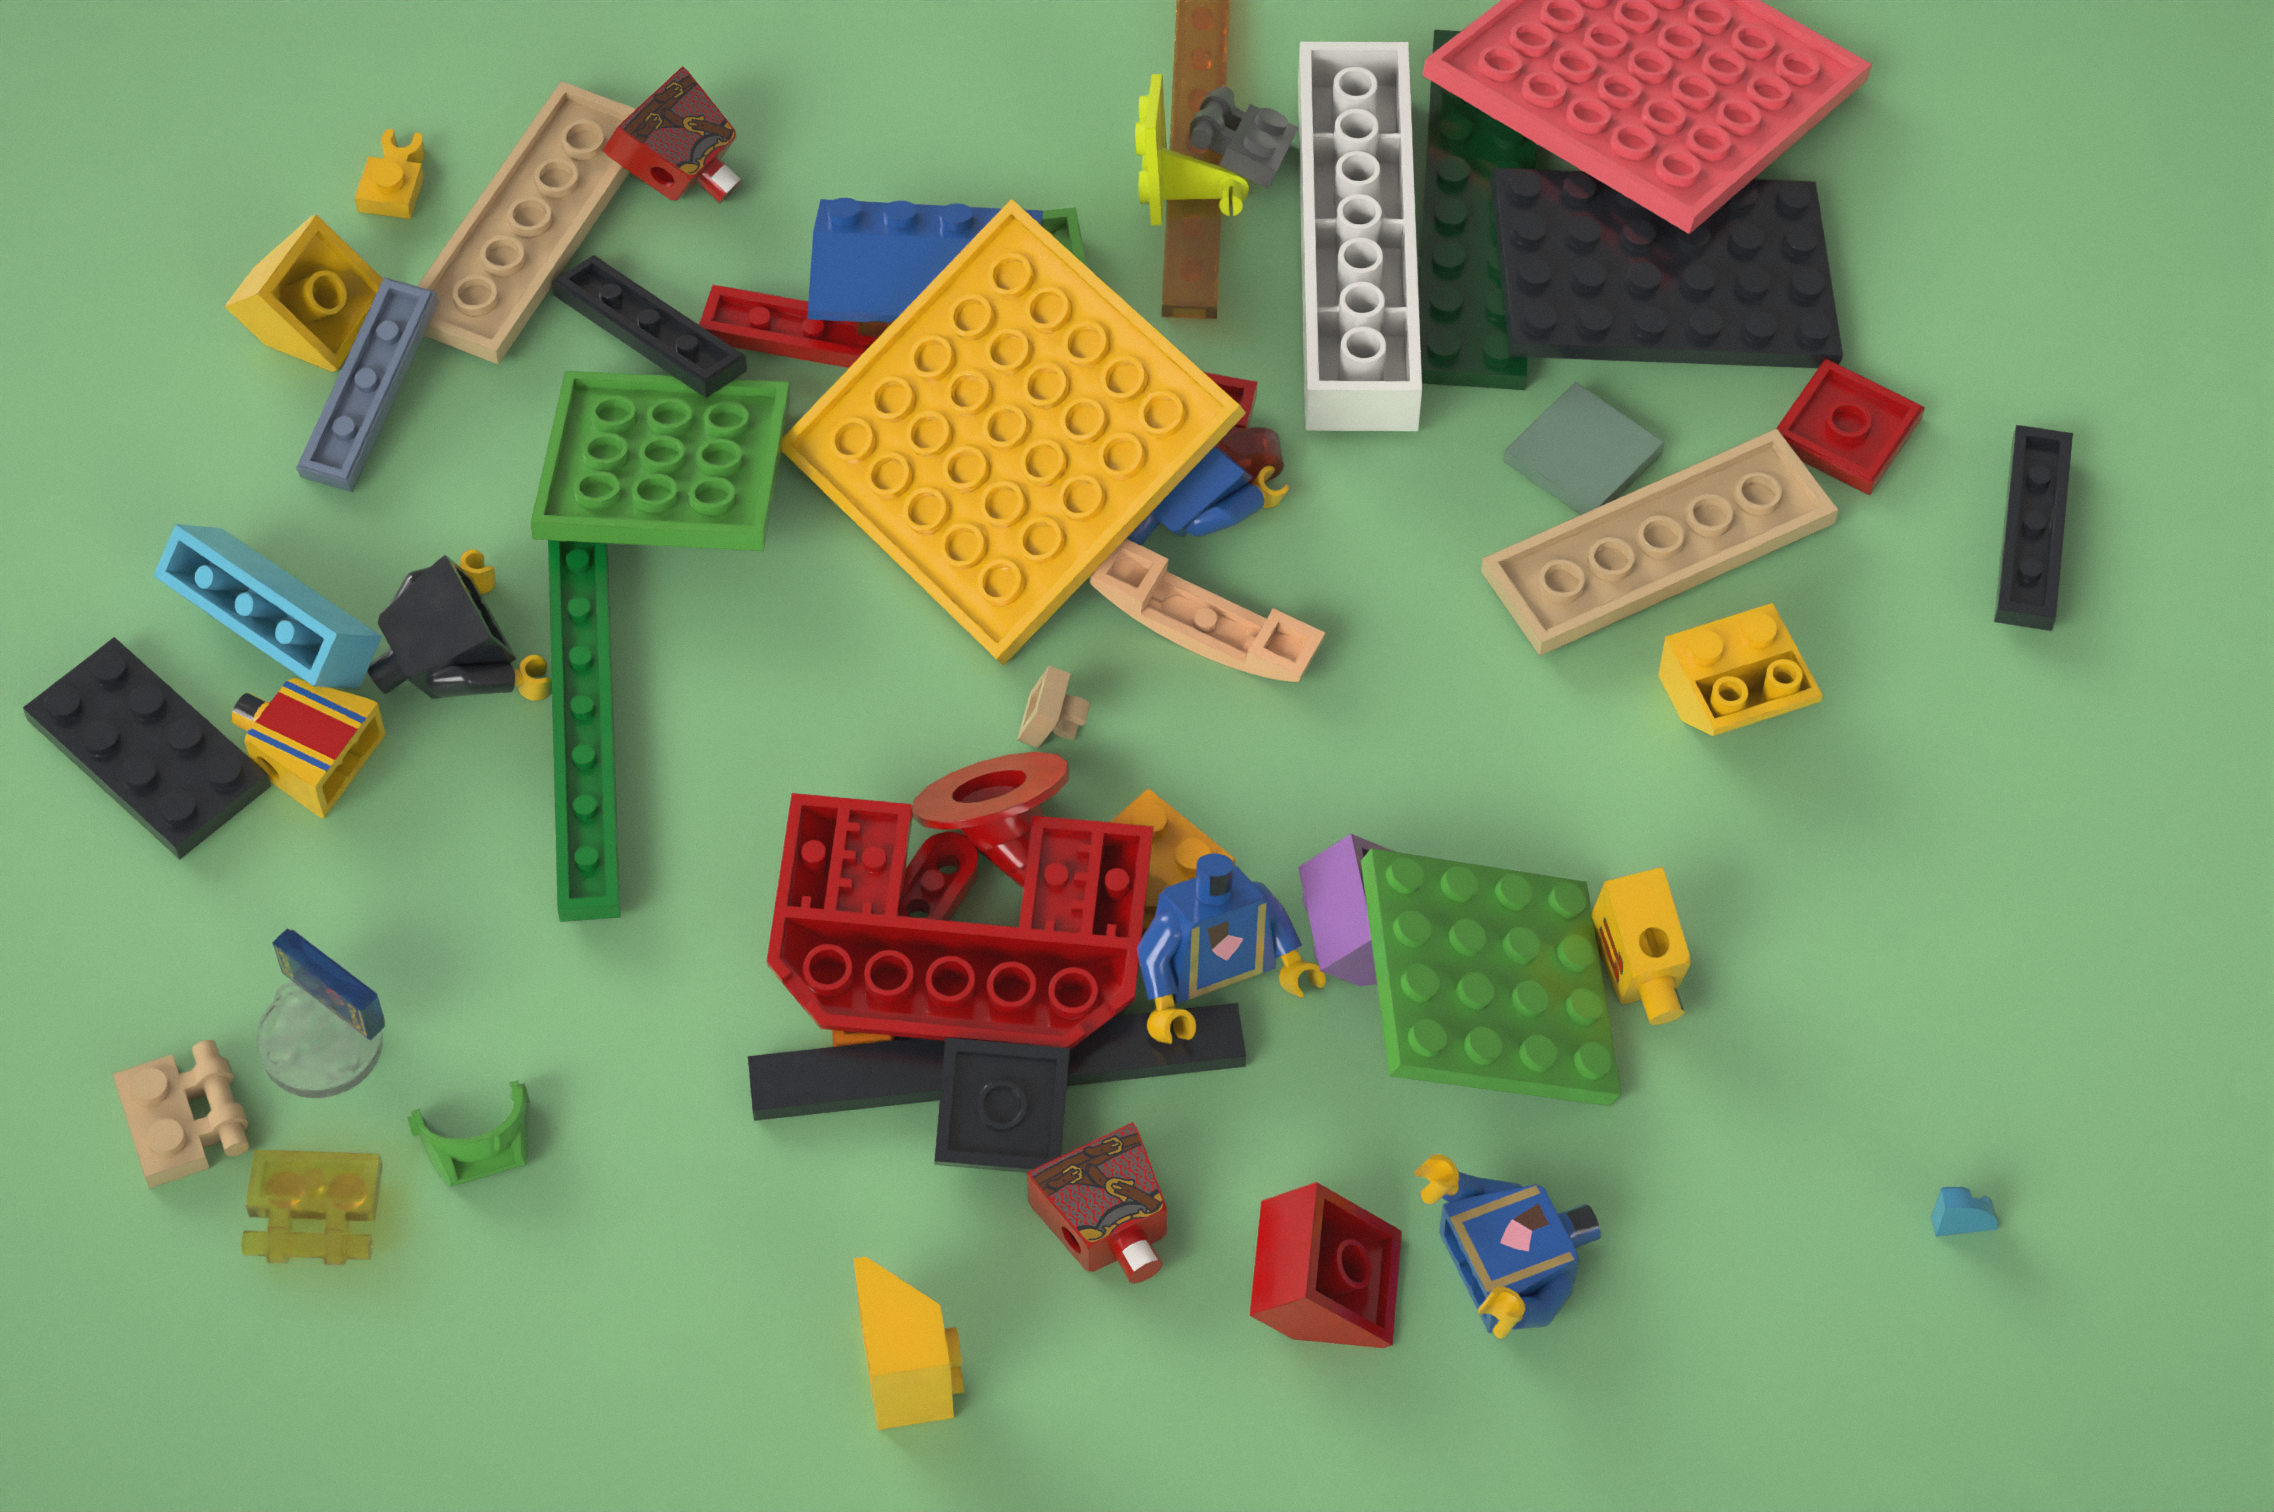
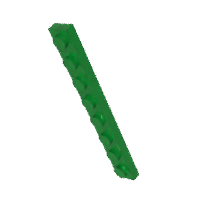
[548,540,621,922]

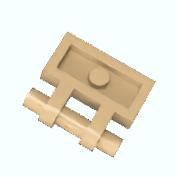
[113,1040,249,1189]

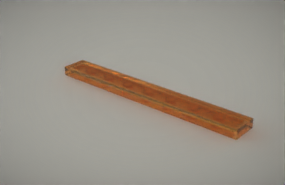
[1162,0,1230,319]

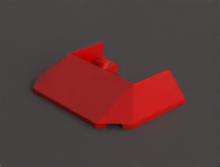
[767,793,1154,1049]

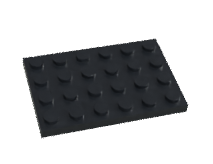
[1490,168,1843,368]

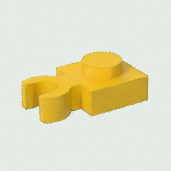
[355,129,425,219]

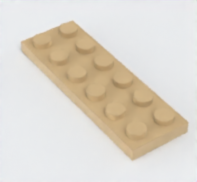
[417,81,636,365]
[1481,429,1838,656]

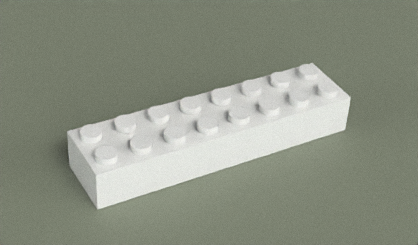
[1298,42,1422,431]

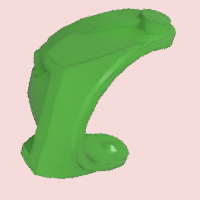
[407,1080,530,1187]

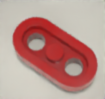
[899,832,978,921]

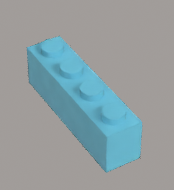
[153,524,382,689]

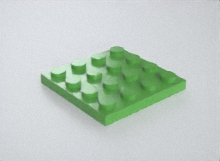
[531,371,790,551]
[1361,848,1622,1106]

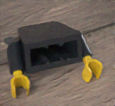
[367,549,552,701]

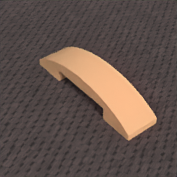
[1090,539,1325,682]

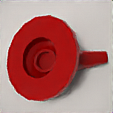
[912,752,1070,889]

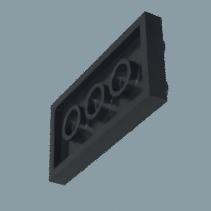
[23,637,271,860]

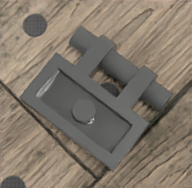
[1189,86,1299,189]

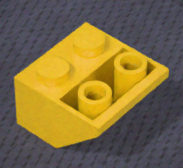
[1658,603,1823,736]

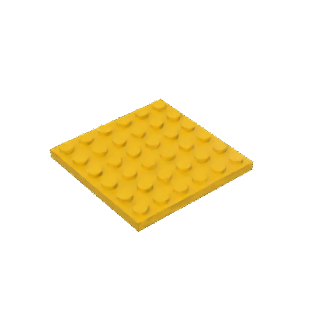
[781,199,1246,666]

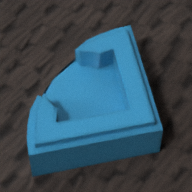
[1931,1187,1998,1237]

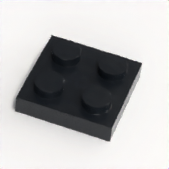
[934,1038,1070,1173]

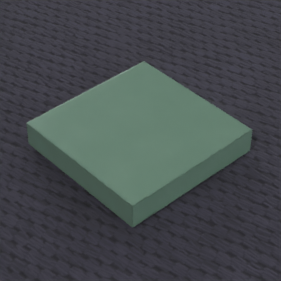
[1504,382,1664,515]

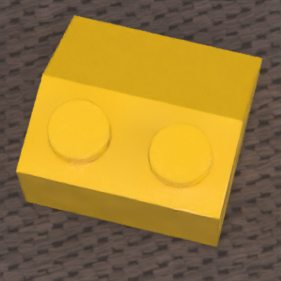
[853,1257,964,1430]

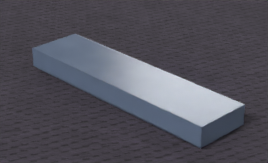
[296,277,439,492]

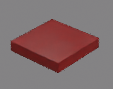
[1776,358,1925,496]

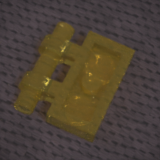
[241,1149,383,1265]

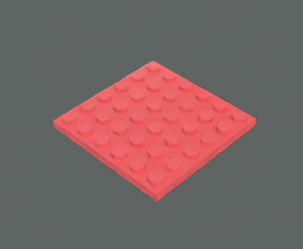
[1422,0,1872,234]

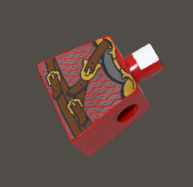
[602,66,742,203]
[1027,1122,1167,1284]

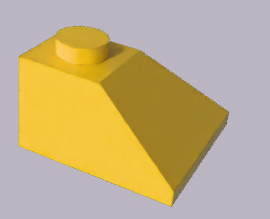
[224,214,383,372]

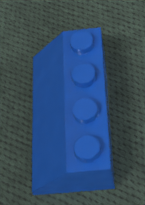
[808,198,1043,324]

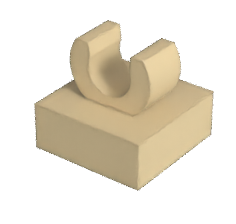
[1017,665,1090,749]

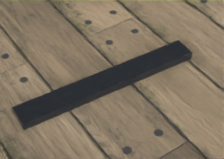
[748,1003,1246,1121]

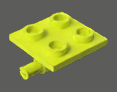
[1135,74,1249,225]

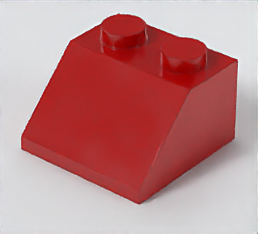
[1249,1182,1402,1348]

